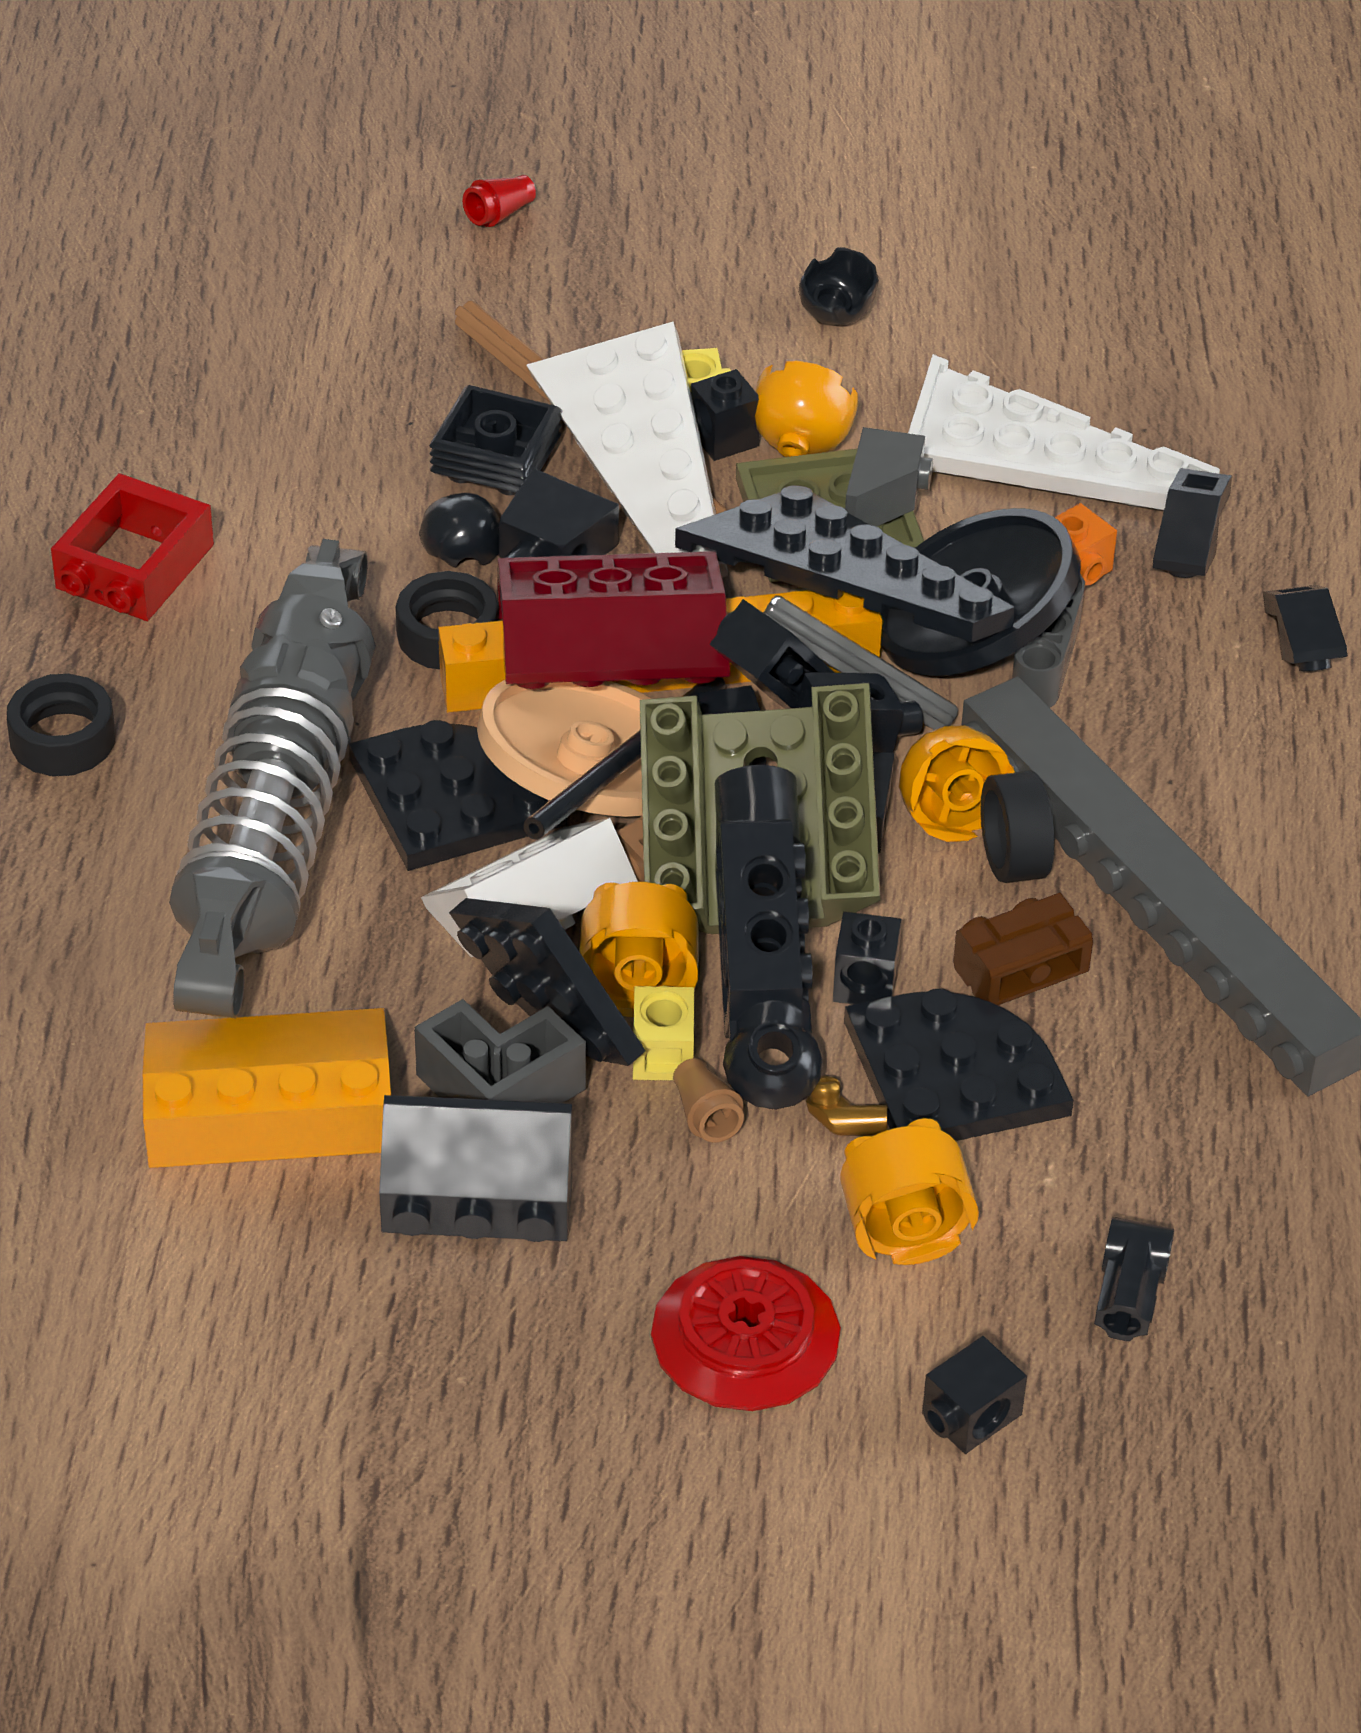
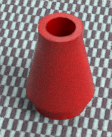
[462,175,536,227]

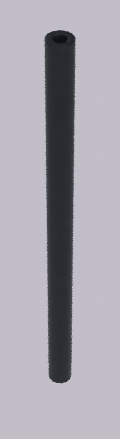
[523,677,726,840]

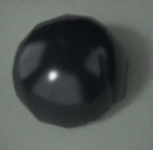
[798,247,879,325]
[419,493,500,568]

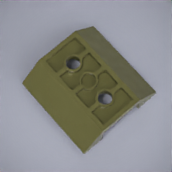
[640,683,880,934]

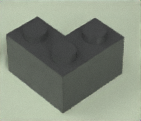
[414,999,586,1103]

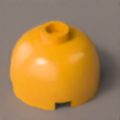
[755,361,858,457]
[899,725,1015,842]

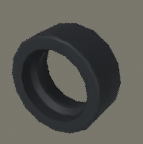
[395,571,499,669]
[7,673,115,777]
[980,771,1055,883]

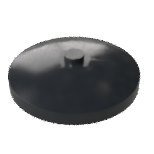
[880,508,1081,676]

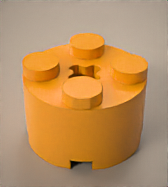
[580,882,699,1017]
[840,1118,979,1265]

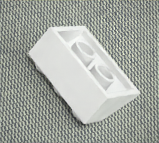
[421,818,638,957]

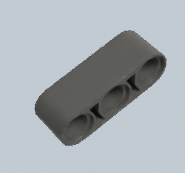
[1012,574,1085,708]

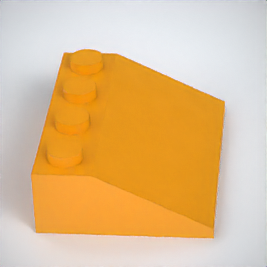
[142,1008,391,1168]

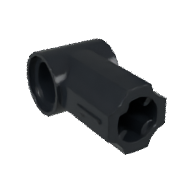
[1094,1217,1174,1342]

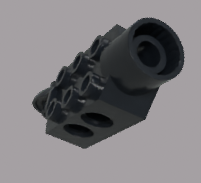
[714,765,823,1110]

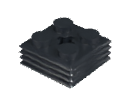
[429,385,561,495]

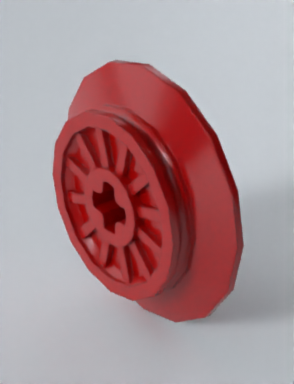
[651,1256,841,1411]

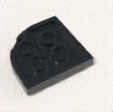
[349,720,567,871]
[449,898,646,1066]
[844,989,1074,1141]

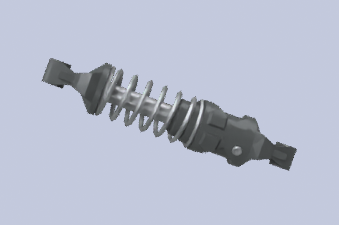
[169,539,376,1019]

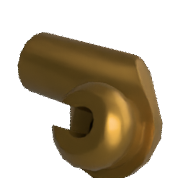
[805,1076,887,1136]

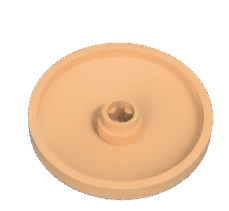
[477,680,652,817]

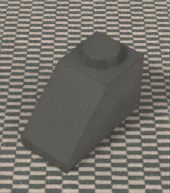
[845,427,933,527]

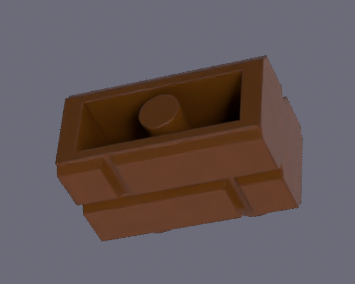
[953,892,1093,1005]

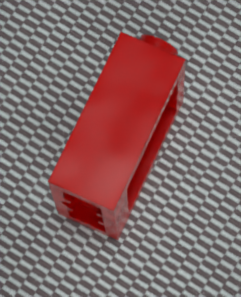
[51,473,214,622]

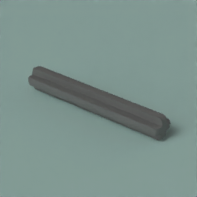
[763,595,958,730]

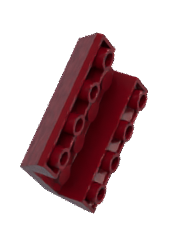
[497,551,730,689]

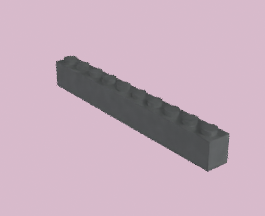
[961,676,1361,1097]

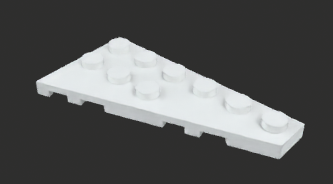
[527,322,729,577]
[908,354,1220,510]

